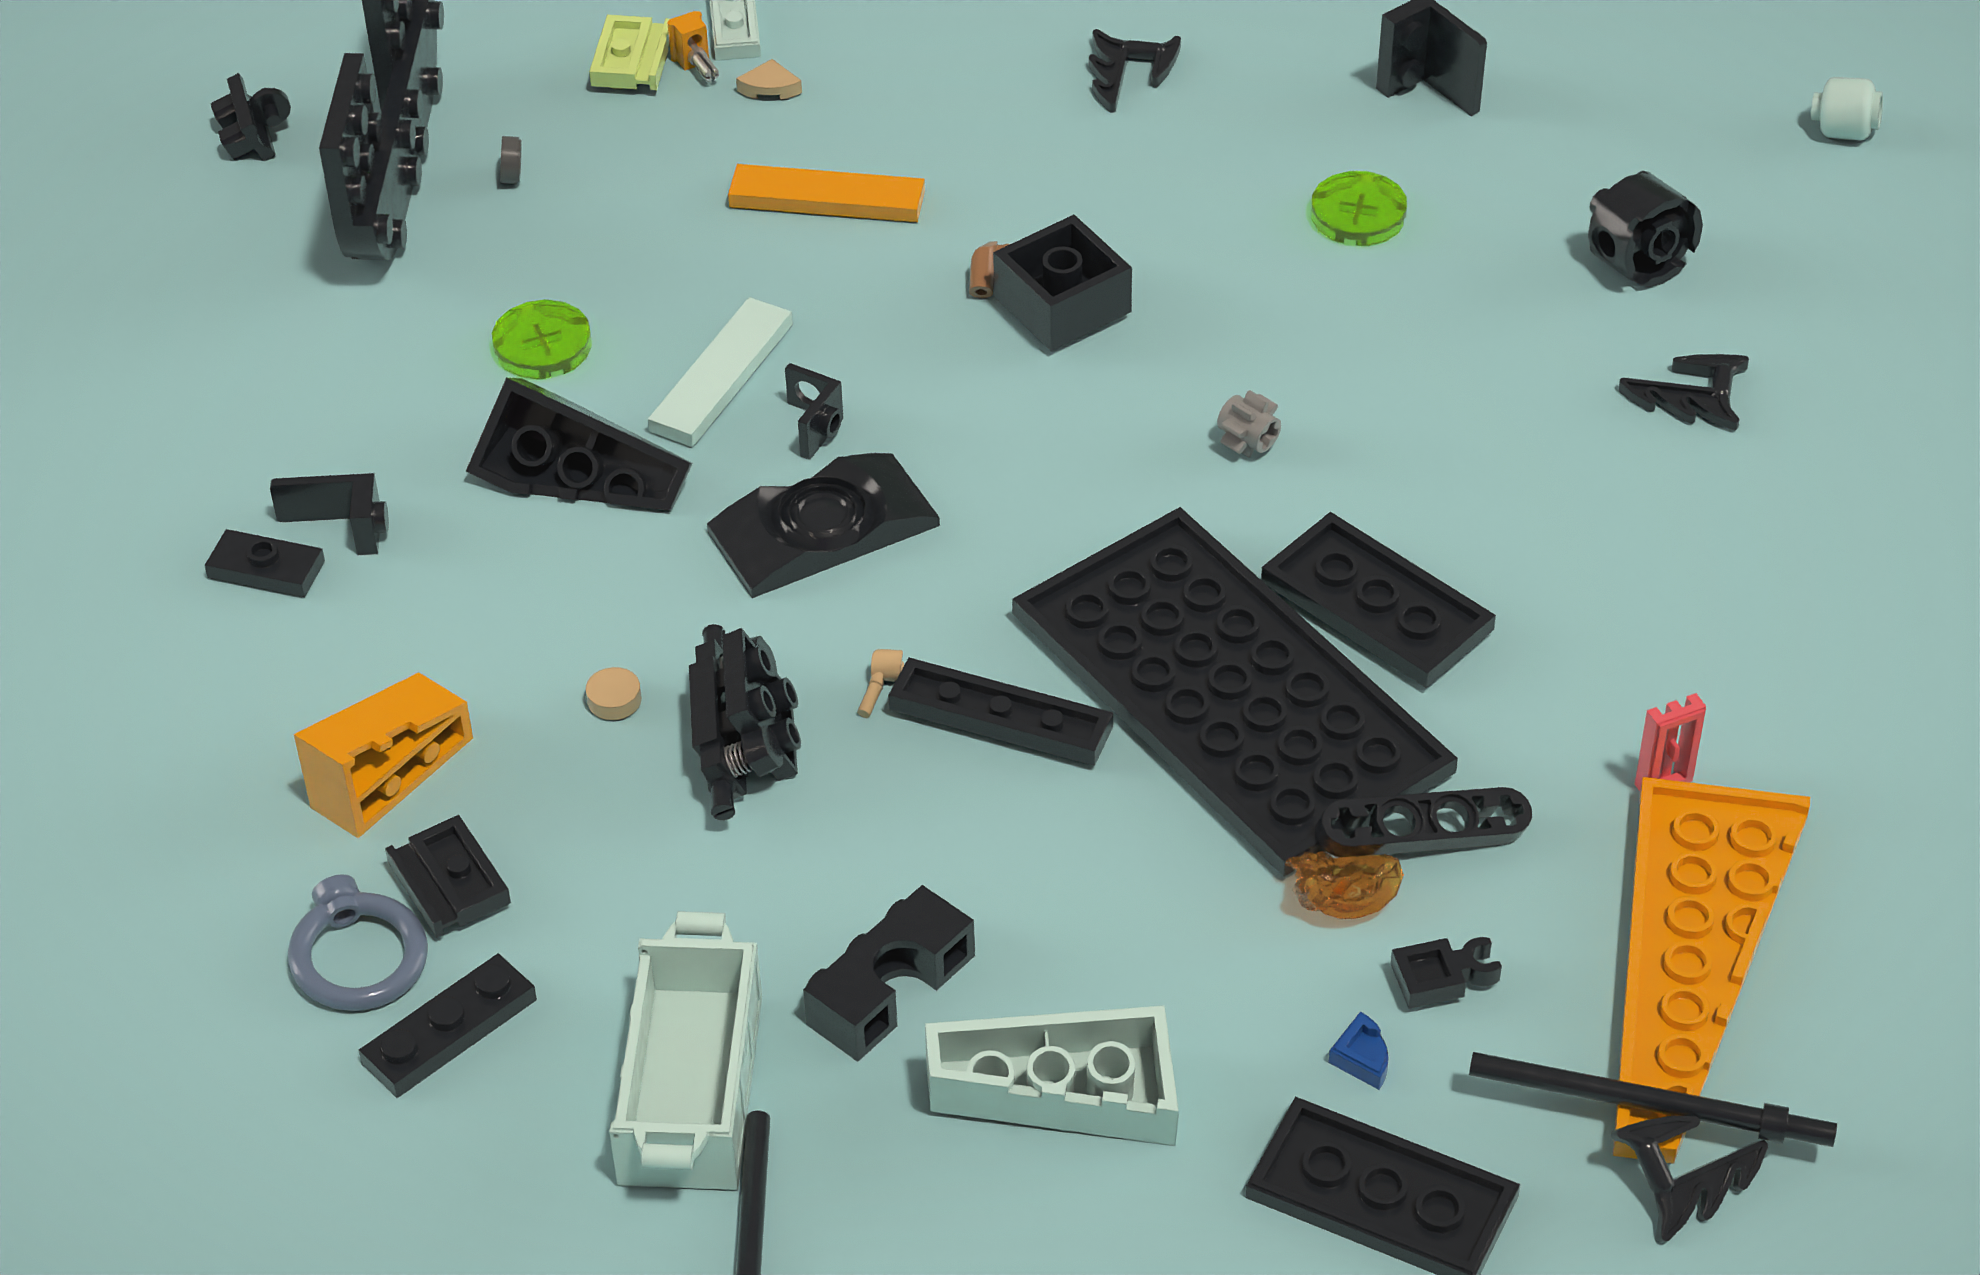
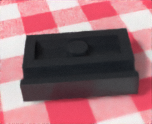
[385,815,511,938]

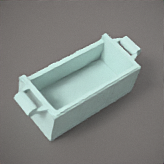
[609,911,762,1190]

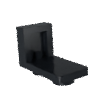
[270,473,389,555]

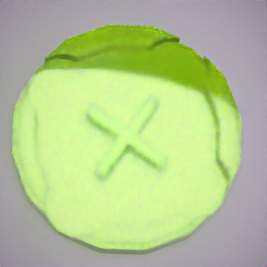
[1311,171,1407,246]
[492,299,592,379]

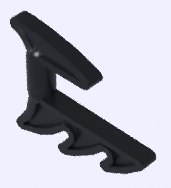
[1089,29,1181,113]
[1619,354,1749,430]
[1611,1116,1768,1243]

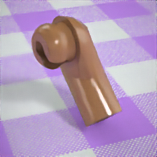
[969,241,1010,298]

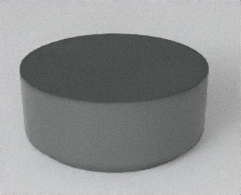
[500,136,522,184]

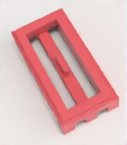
[1635,693,1706,791]

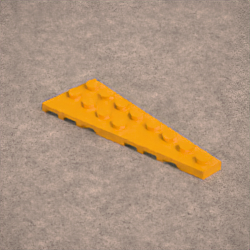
[1613,777,1810,1164]

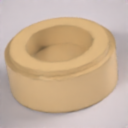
[586,667,642,720]

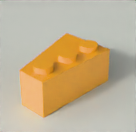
[294,672,473,838]

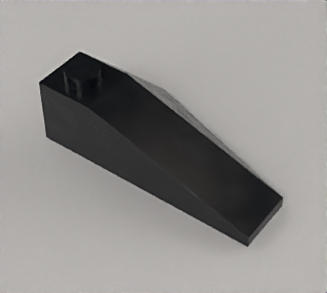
[466,377,693,510]

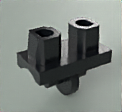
[210,73,291,161]

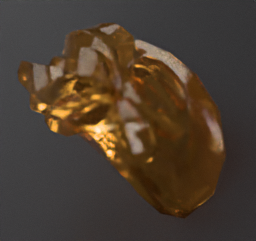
[1285,851,1404,919]

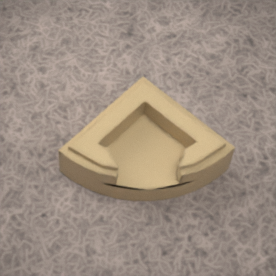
[736,59,802,100]

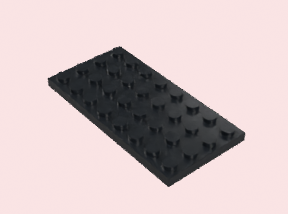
[1012,507,1458,877]

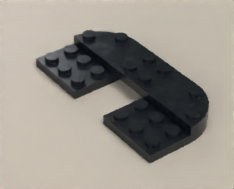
[319,0,444,260]

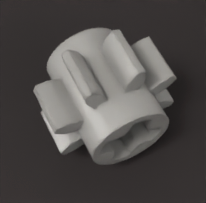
[1217,390,1281,457]

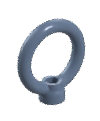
[288,874,428,1011]

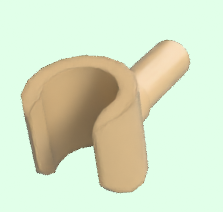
[857,649,904,718]

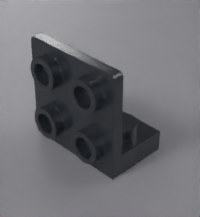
[1376,0,1487,116]

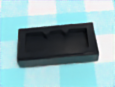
[205,529,325,598]

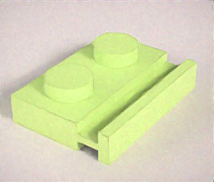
[589,14,670,91]

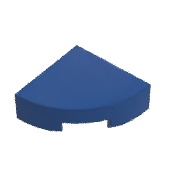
[1328,1011,1389,1090]

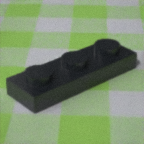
[359,953,537,1098]

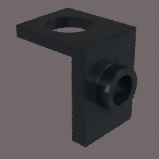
[785,363,843,460]

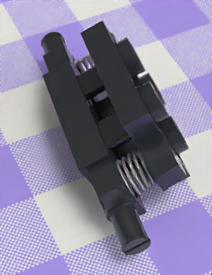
[689,624,801,820]

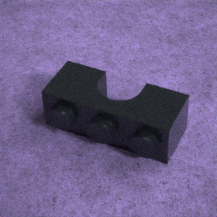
[803,885,975,1062]

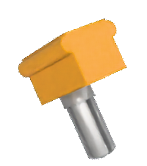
[667,11,719,82]

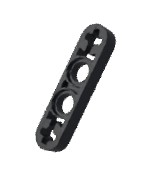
[1315,787,1532,858]

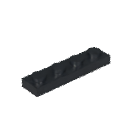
[888,657,1113,766]

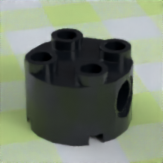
[1588,171,1703,287]

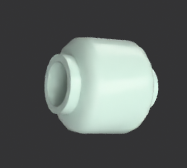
[1811,77,1883,141]

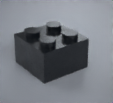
[993,214,1132,351]

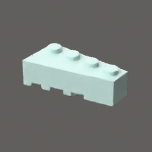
[925,1005,1179,1146]

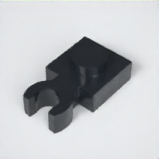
[1390,937,1502,1009]

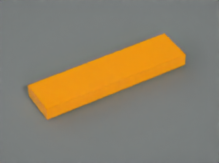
[728,164,925,222]

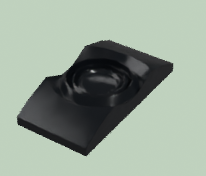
[707,453,940,598]

